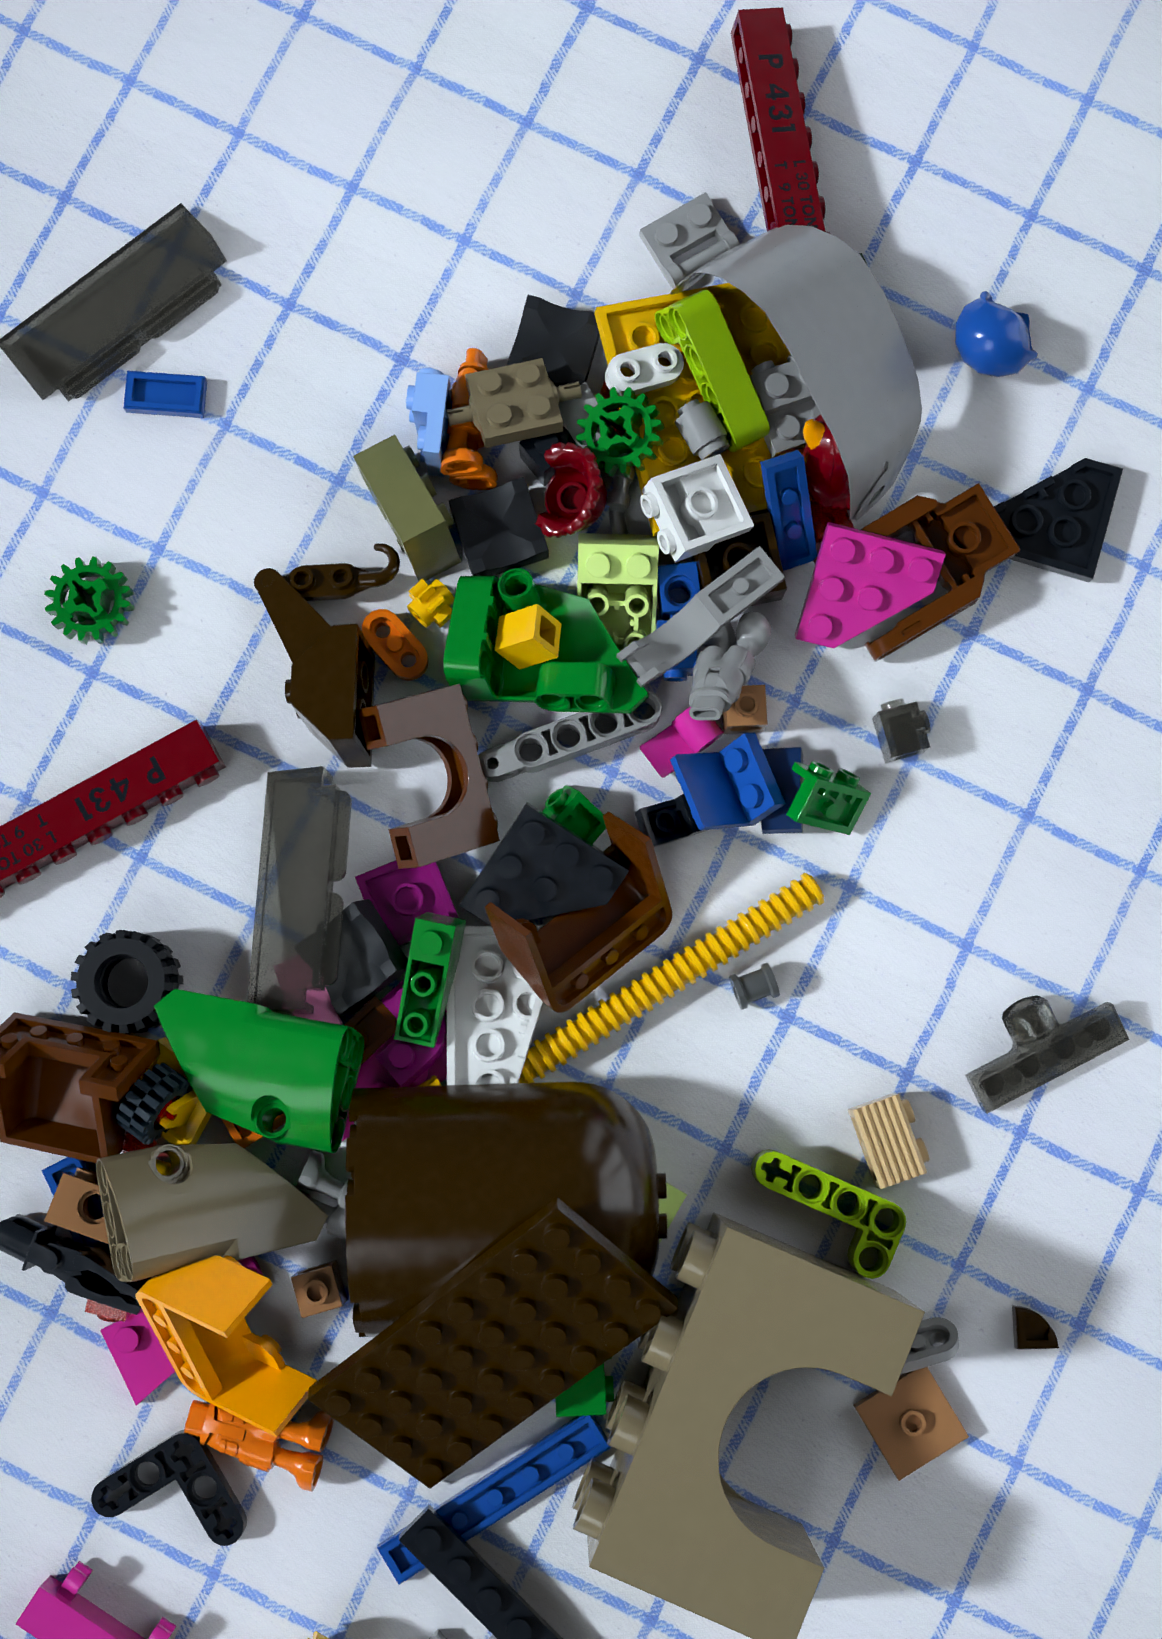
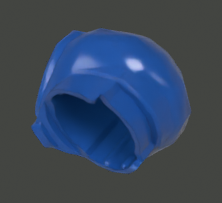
[955,291,1038,377]

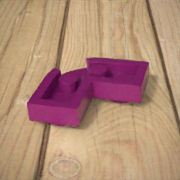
[376,978,447,1087]

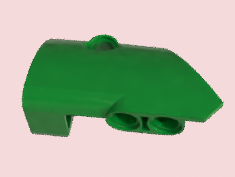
[154,989,365,1153]

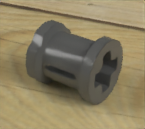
[729,962,780,1010]

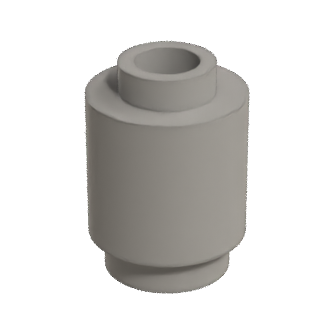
[675,399,730,460]

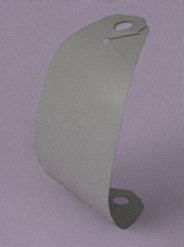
[671,225,922,521]

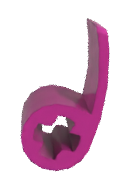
[640,707,724,778]

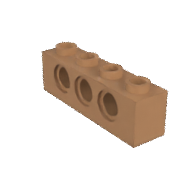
[44,1167,109,1244]

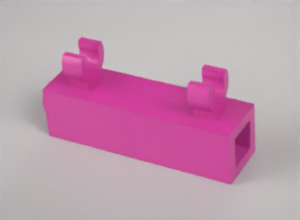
[16,1561,176,1639]

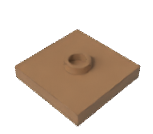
[853,1367,969,1481]

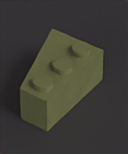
[353,434,461,581]

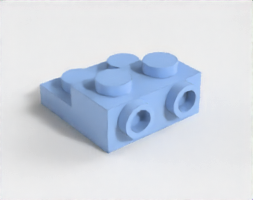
[406,368,452,477]

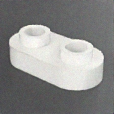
[605,343,684,396]

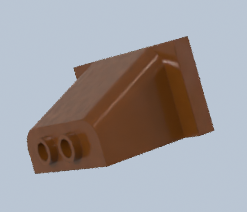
[0,1012,160,1163]

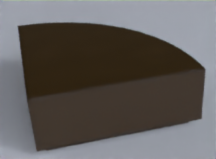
[1012,1305,1059,1349]

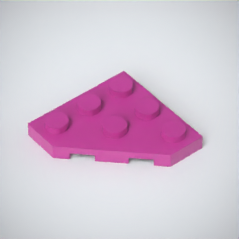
[795,522,946,648]

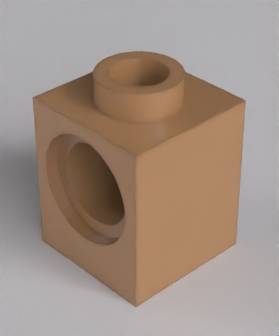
[722,685,768,734]
[291,1260,348,1318]

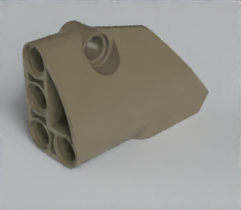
[96,1143,328,1282]

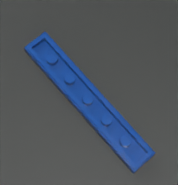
[377,1415,611,1585]

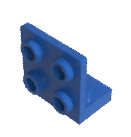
[670,732,786,830]

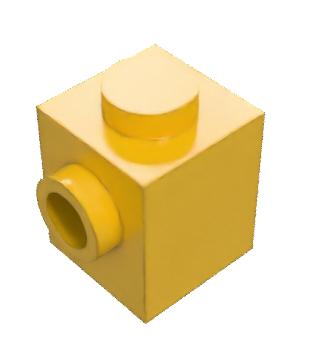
[495,604,562,670]

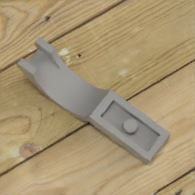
[616,546,785,688]

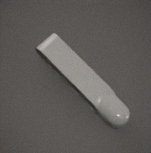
[478,690,662,782]

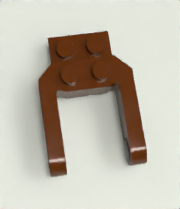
[813,483,1021,662]

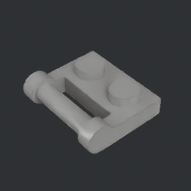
[639,192,740,289]

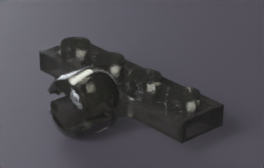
[965,995,1130,1114]

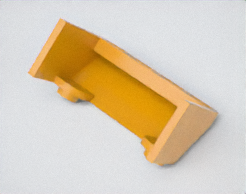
[136,1255,317,1438]

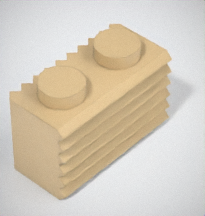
[848,1093,930,1189]

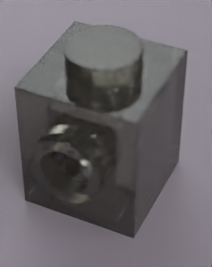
[872,699,931,763]

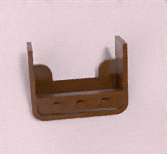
[485,811,672,1013]

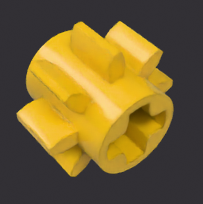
[407,579,455,628]

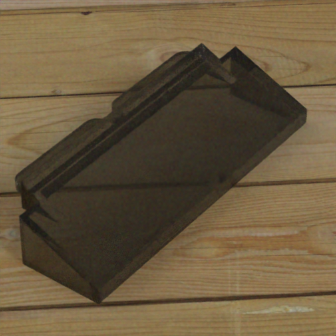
[0,203,227,402]
[247,766,352,1014]

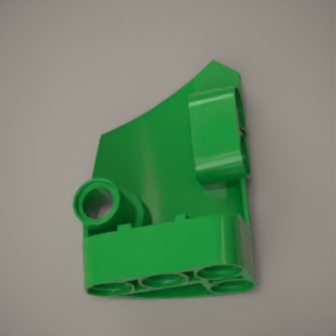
[443,568,649,714]

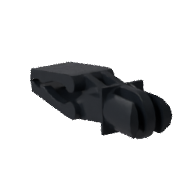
[0,1214,151,1315]

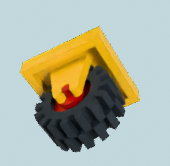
[116,1037,212,1145]

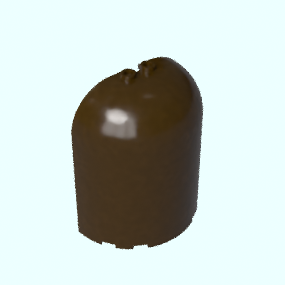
[345,1082,667,1337]

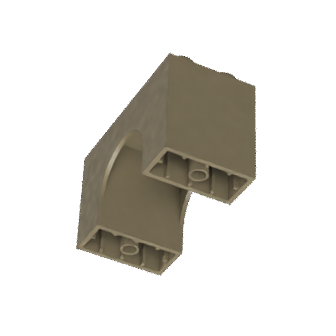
[572,1212,925,1639]

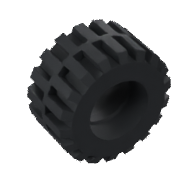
[70,930,183,1034]

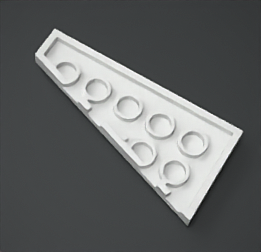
[447,925,544,1085]

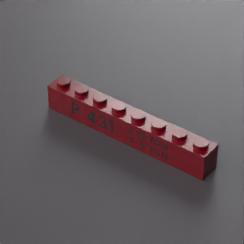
[730,7,830,234]
[0,719,226,898]

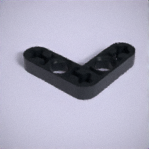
[91,1430,247,1546]

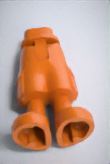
[440,348,498,490]
[184,1400,334,1492]

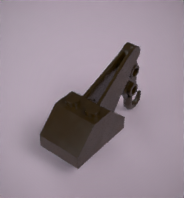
[254,543,400,768]

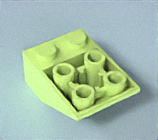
[577,533,659,651]

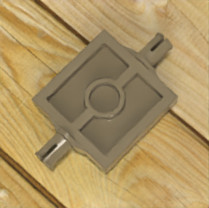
[446,358,582,448]

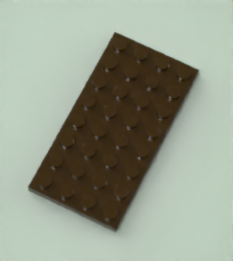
[308,1197,678,1489]

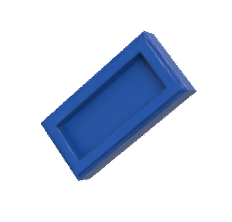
[123,371,207,418]

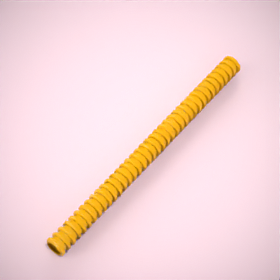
[519,873,824,1083]

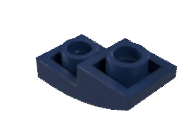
[761,747,803,834]

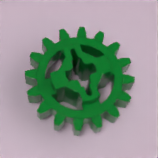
[576,387,665,477]
[44,556,134,645]

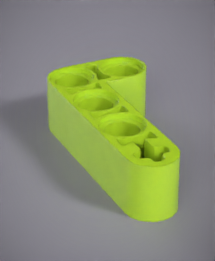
[655,289,770,452]
[751,1149,907,1279]

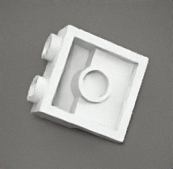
[640,454,754,562]

